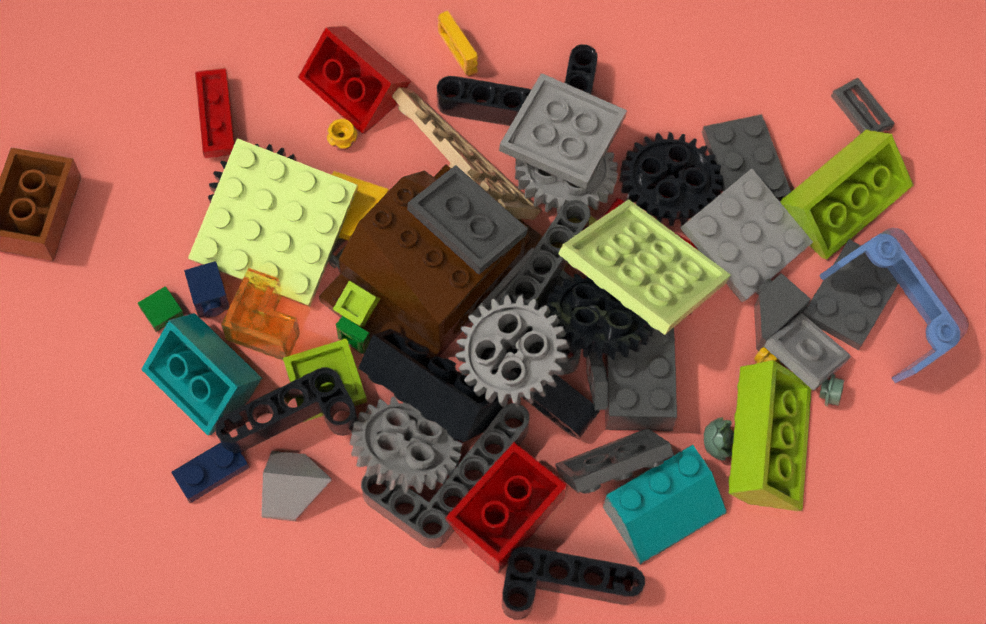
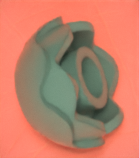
[704,417,734,460]

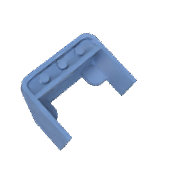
[819,228,968,383]

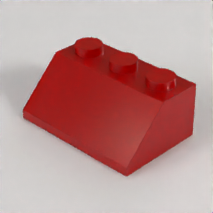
[298,26,411,134]
[445,442,567,574]

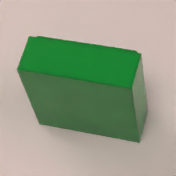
[137,286,184,332]
[336,316,370,354]

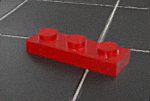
[195,68,235,158]

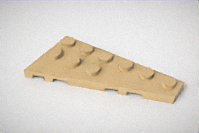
[392,87,541,220]

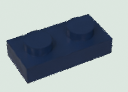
[171,442,249,503]

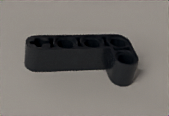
[481,347,600,439]
[215,367,358,453]
[502,547,645,620]

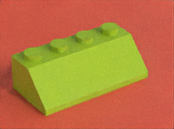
[780,130,913,259]
[728,360,811,511]

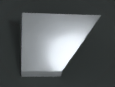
[261,451,332,521]

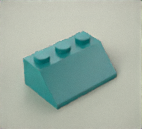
[141,313,262,436]
[603,445,727,564]

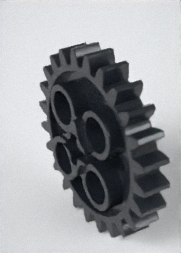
[619,132,723,227]
[547,274,654,360]

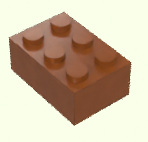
[0,147,81,261]

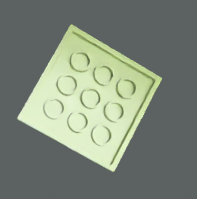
[188,138,358,306]
[558,200,731,335]

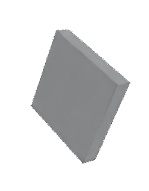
[764,313,851,391]

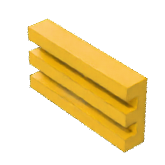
[438,10,478,77]

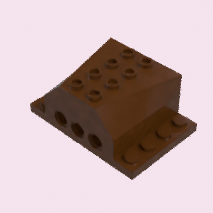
[319,165,543,357]

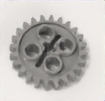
[515,152,618,215]
[456,295,569,407]
[350,397,462,493]

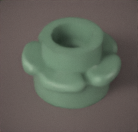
[819,374,845,406]

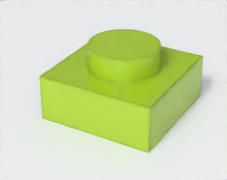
[333,281,380,327]

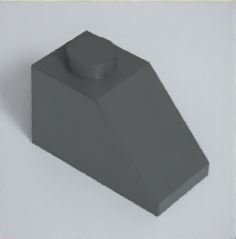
[754,273,811,351]

